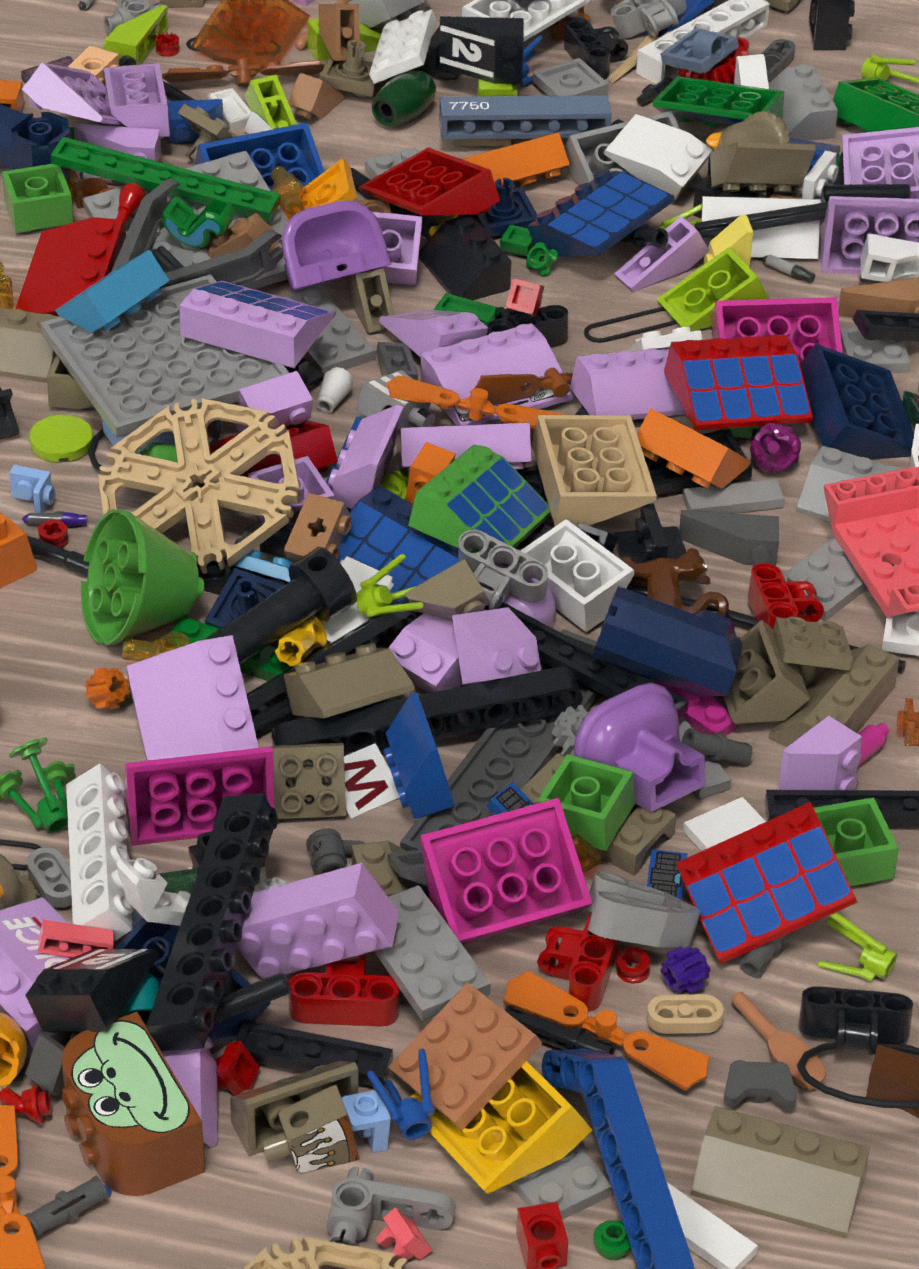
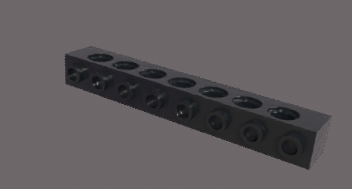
[147,793,278,1051]

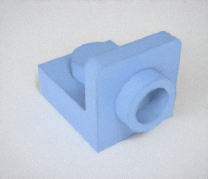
[9,465,56,513]
[342,1090,391,1153]

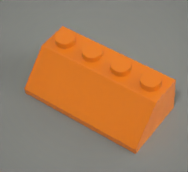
[462,132,570,187]

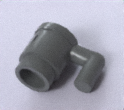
[306,828,365,875]

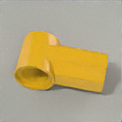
[275,617,327,667]

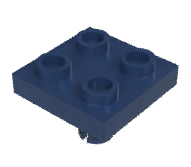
[472,178,538,237]
[204,568,284,629]

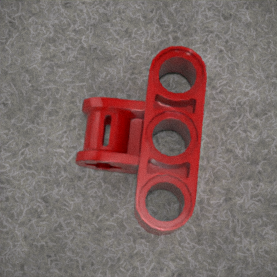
[748,563,824,629]
[537,912,619,1012]
[289,955,399,1027]

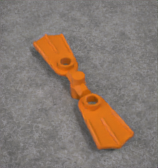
[386,375,566,430]
[503,971,709,1091]
[0,1105,46,1269]

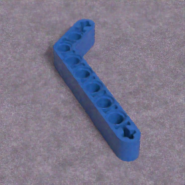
[542,1049,695,1269]

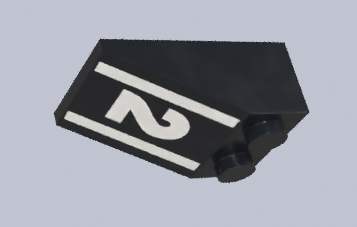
[439,16,524,84]
[25,949,159,1032]

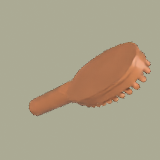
[731,991,826,1091]

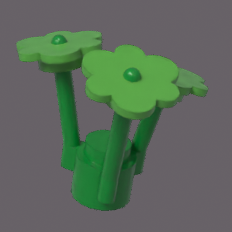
[0,737,76,833]

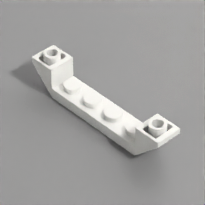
[116,858,288,926]

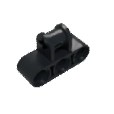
[564,17,629,80]
[487,305,569,347]
[798,986,913,1055]

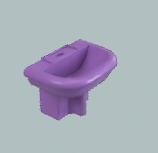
[281,201,391,293]
[574,683,705,812]

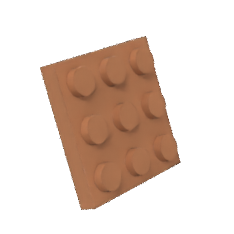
[388,982,543,1131]

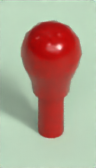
[116,183,145,226]

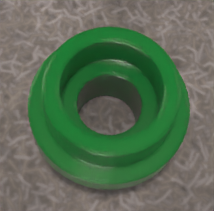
[593,1220,631,1260]

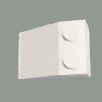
[604,114,713,204]

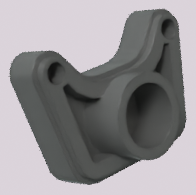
[723,1060,797,1110]

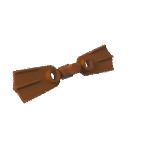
[162,59,325,87]
[470,368,573,405]

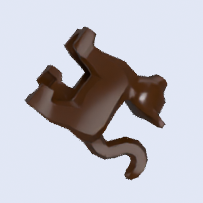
[623,548,729,616]

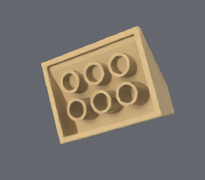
[532,415,657,527]

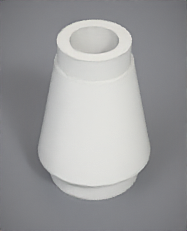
[316,367,353,413]

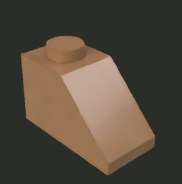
[318,4,360,61]
[288,73,344,120]

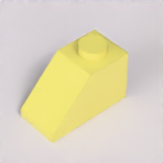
[704,215,753,268]

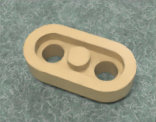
[647,994,724,1034]

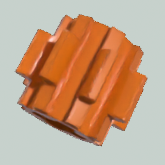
[84,667,130,710]

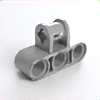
[611,0,687,38]
[458,529,548,610]

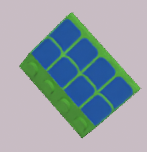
[408,444,551,553]

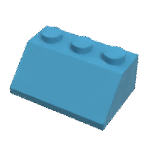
[55,249,170,333]

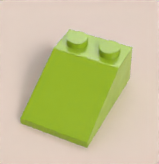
[657,247,770,331]

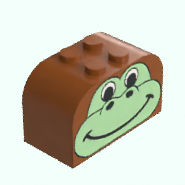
[61,1012,205,1196]

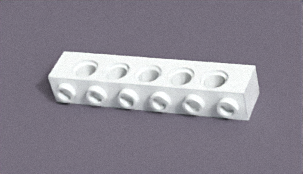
[636,0,770,84]
[66,763,133,942]

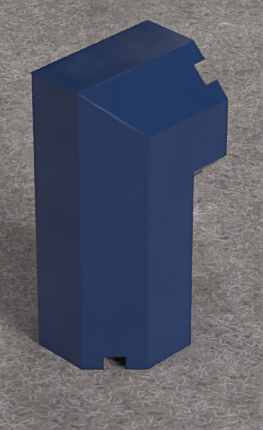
[0,104,74,185]
[592,586,743,697]

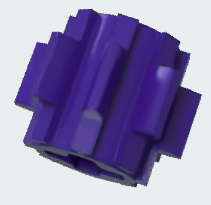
[660,946,711,994]

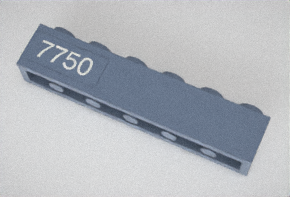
[439,95,612,140]

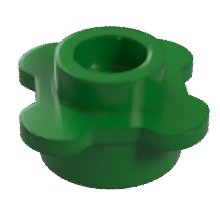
[526,242,559,276]

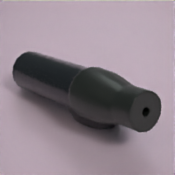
[637,77,673,105]

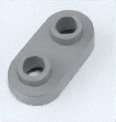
[27,847,72,908]

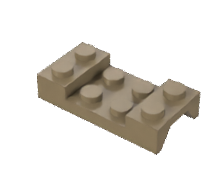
[520,753,676,876]

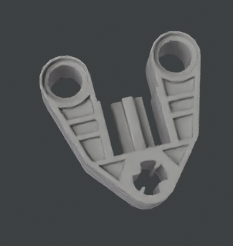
[586,872,701,948]

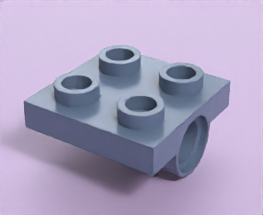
[660,28,739,73]

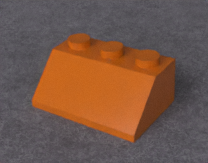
[637,408,751,489]

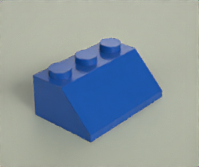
[383,692,455,819]

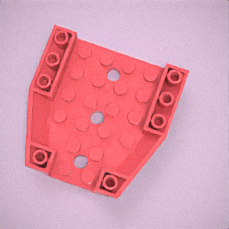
[824,467,919,618]

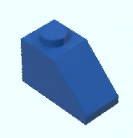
[167,99,223,144]

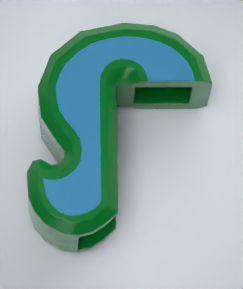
[161,197,236,248]

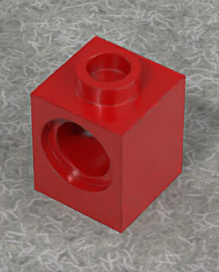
[516,1202,568,1269]

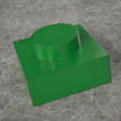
[500,225,534,256]

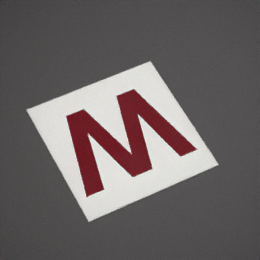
[329,744,399,818]

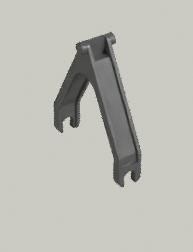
[111,179,283,289]

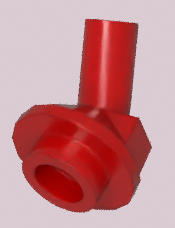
[0,1084,51,1124]

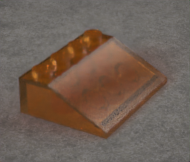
[192,0,310,69]

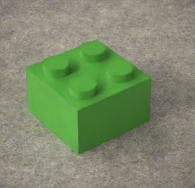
[2,164,73,233]
[537,754,635,851]
[814,797,899,886]

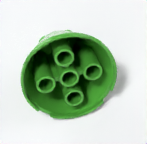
[81,509,204,645]

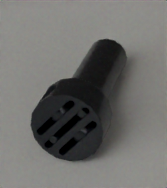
[204,547,357,665]

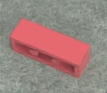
[38,919,113,958]

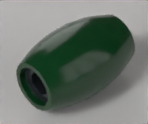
[372,71,436,126]

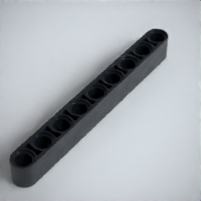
[271,667,583,763]

